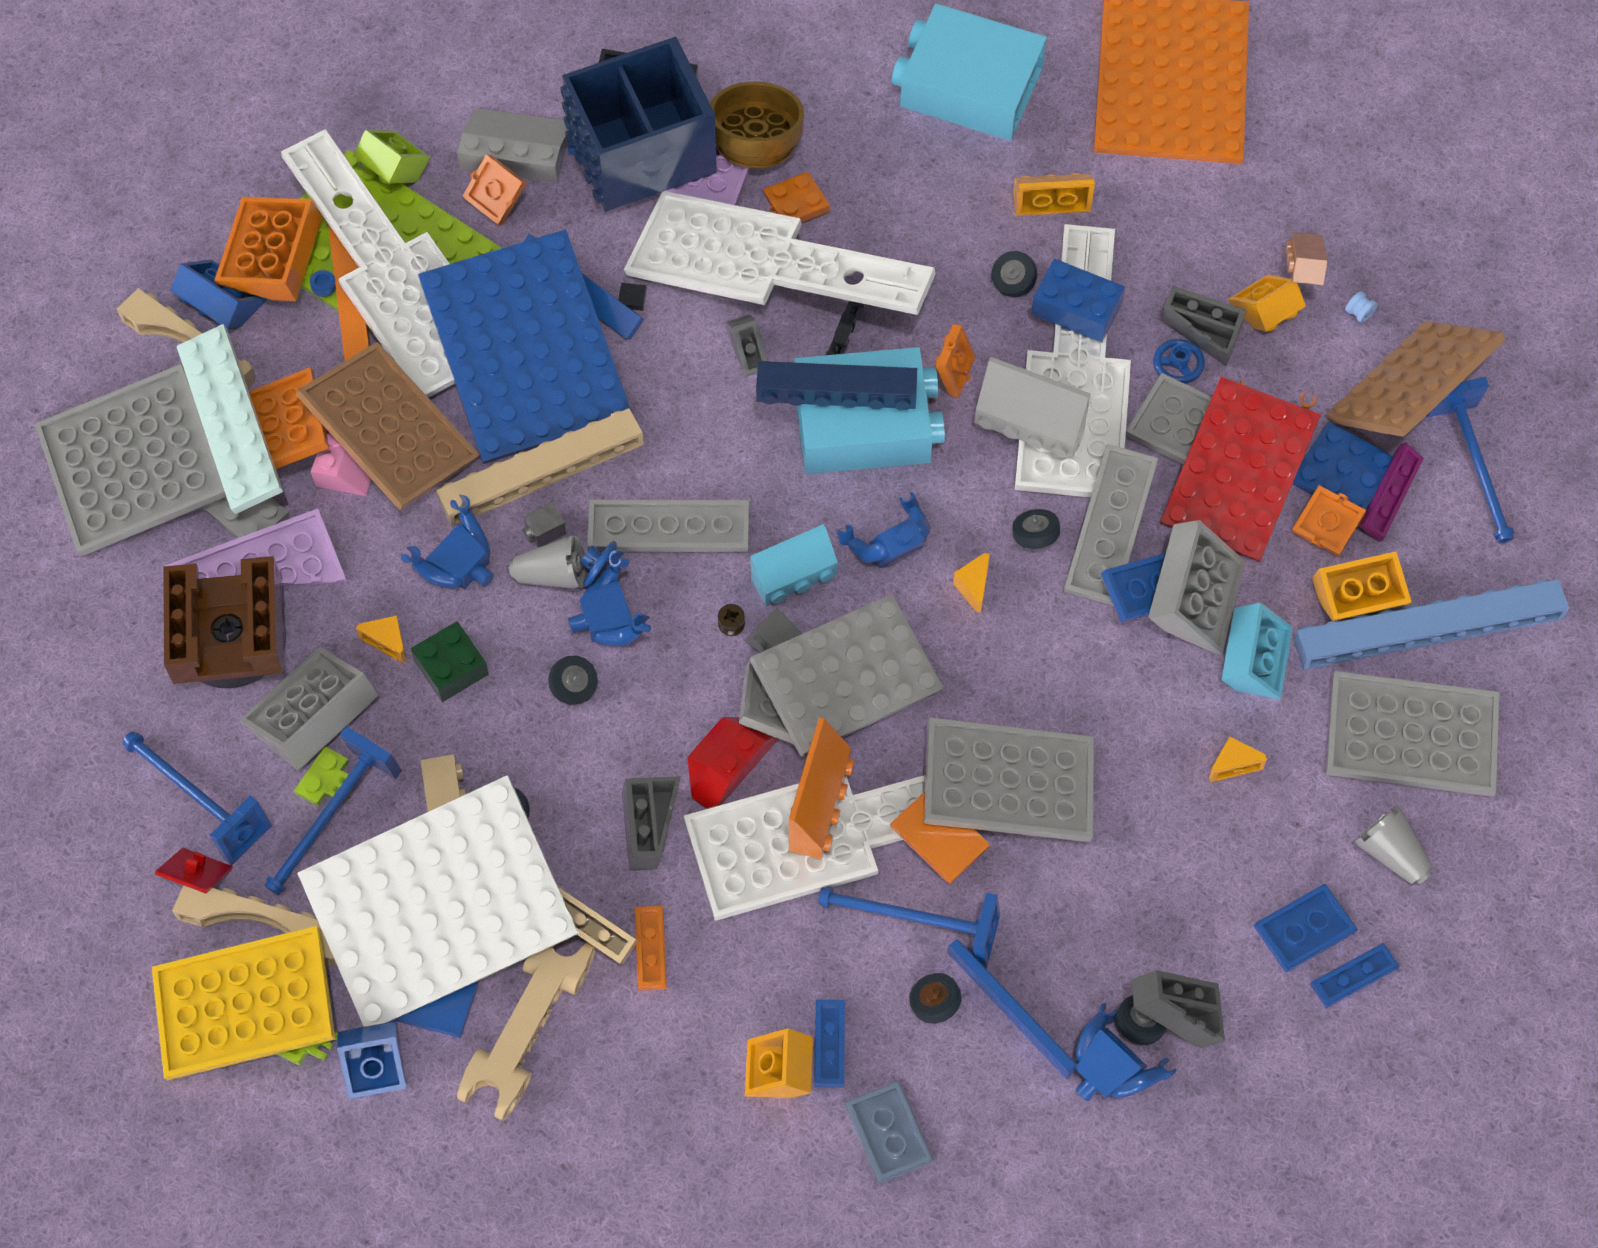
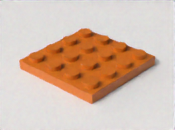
[249,367,329,469]

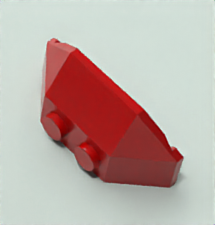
[687,717,779,809]

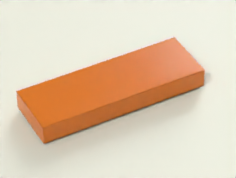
[634,905,667,991]

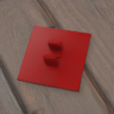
[155,847,233,894]

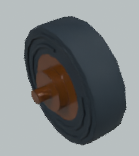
[909,973,962,1024]

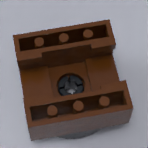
[163,556,286,688]

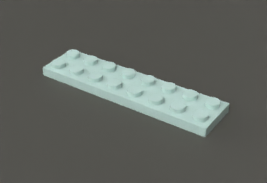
[177,324,283,514]

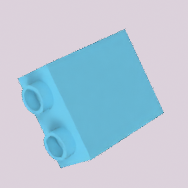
[891,3,1047,141]
[794,347,945,474]

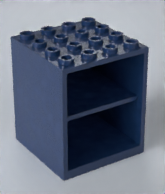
[560,36,717,212]

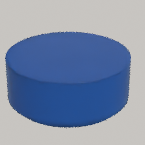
[310,270,336,297]

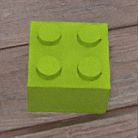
[353,130,430,184]

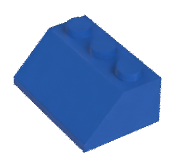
[170,259,268,329]

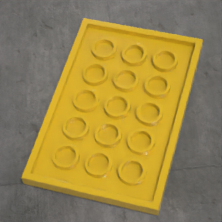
[152,926,335,1080]

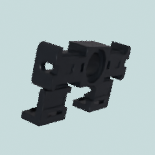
[826,283,864,355]

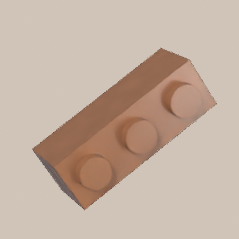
[1285,232,1328,285]

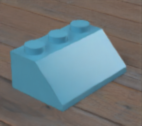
[750,524,838,606]
[1222,602,1293,699]

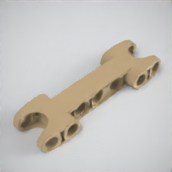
[457,942,596,1121]

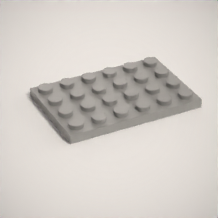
[750,594,944,757]
[1326,671,1500,797]
[924,718,1094,842]

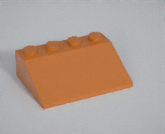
[214,197,322,301]
[789,717,855,860]

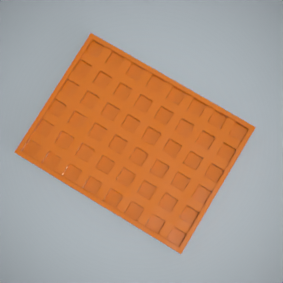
[1094,0,1249,164]

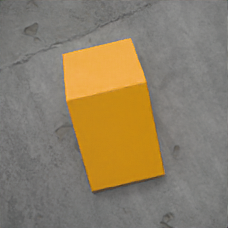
[953,553,990,612]
[356,615,407,664]
[1209,736,1267,782]

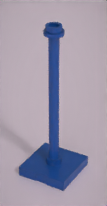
[1426,377,1515,544]
[264,726,402,895]
[123,731,272,866]
[818,887,1000,968]

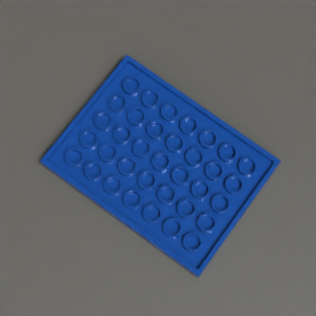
[418,229,632,464]

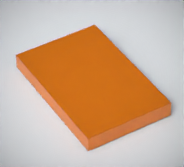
[890,792,990,885]

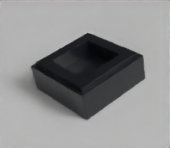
[618,283,647,311]

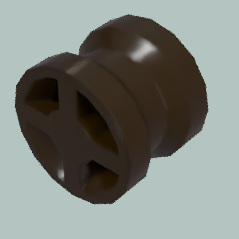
[718,604,745,637]

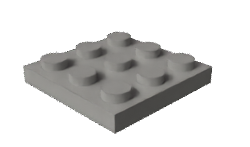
[1125,373,1212,465]

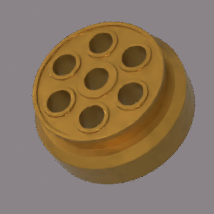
[710,81,804,168]

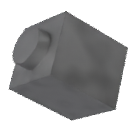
[523,502,566,548]

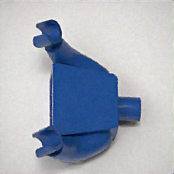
[837,492,931,568]
[401,494,494,589]
[568,551,651,646]
[1075,1003,1177,1101]

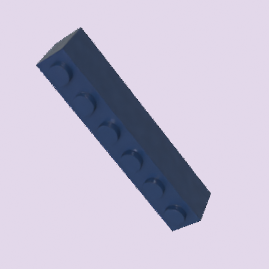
[756,361,918,410]

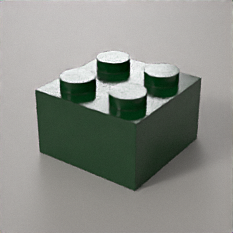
[410,621,489,702]

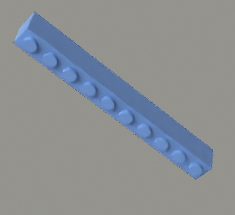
[1294,579,1569,670]

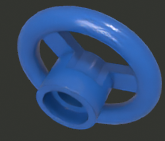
[1153,339,1205,384]
[580,541,617,587]

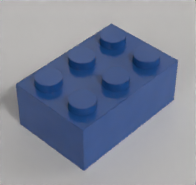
[1031,258,1125,343]

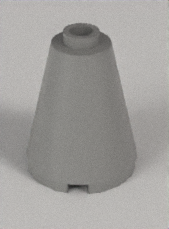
[509,535,586,589]
[1354,805,1432,885]

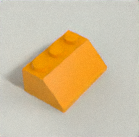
[1013,173,1095,216]
[1312,551,1412,621]

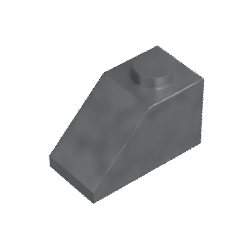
[726,314,767,376]

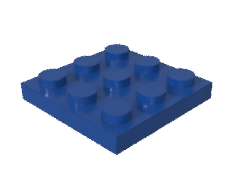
[1292,422,1394,510]

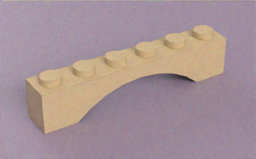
[117,288,256,388]
[172,885,337,968]

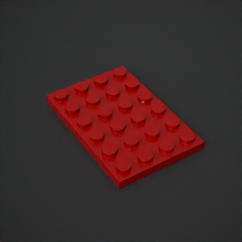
[1160,377,1321,562]

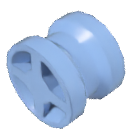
[1345,291,1378,323]

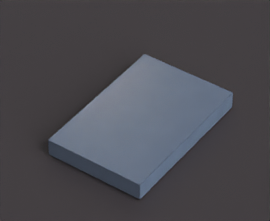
[844,1081,934,1184]

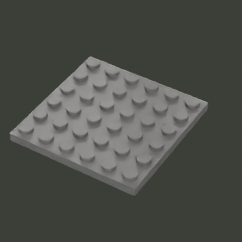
[35,364,226,557]

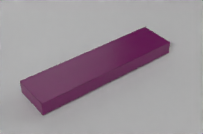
[1359,442,1424,541]

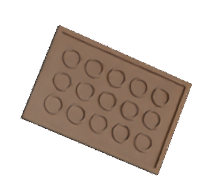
[1326,321,1505,437]
[296,342,480,511]

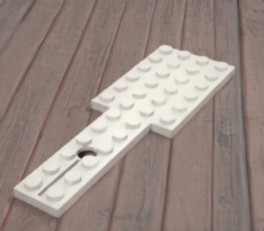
[281,129,455,398]
[624,191,936,315]
[1015,224,1131,498]
[684,775,926,921]

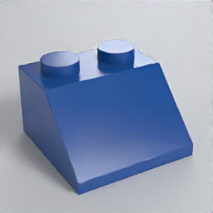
[337,1021,407,1100]

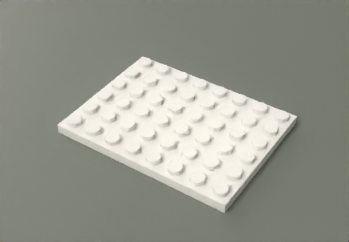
[298,775,579,1027]

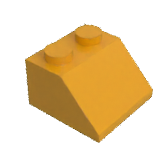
[1228,274,1306,332]
[745,1028,813,1098]

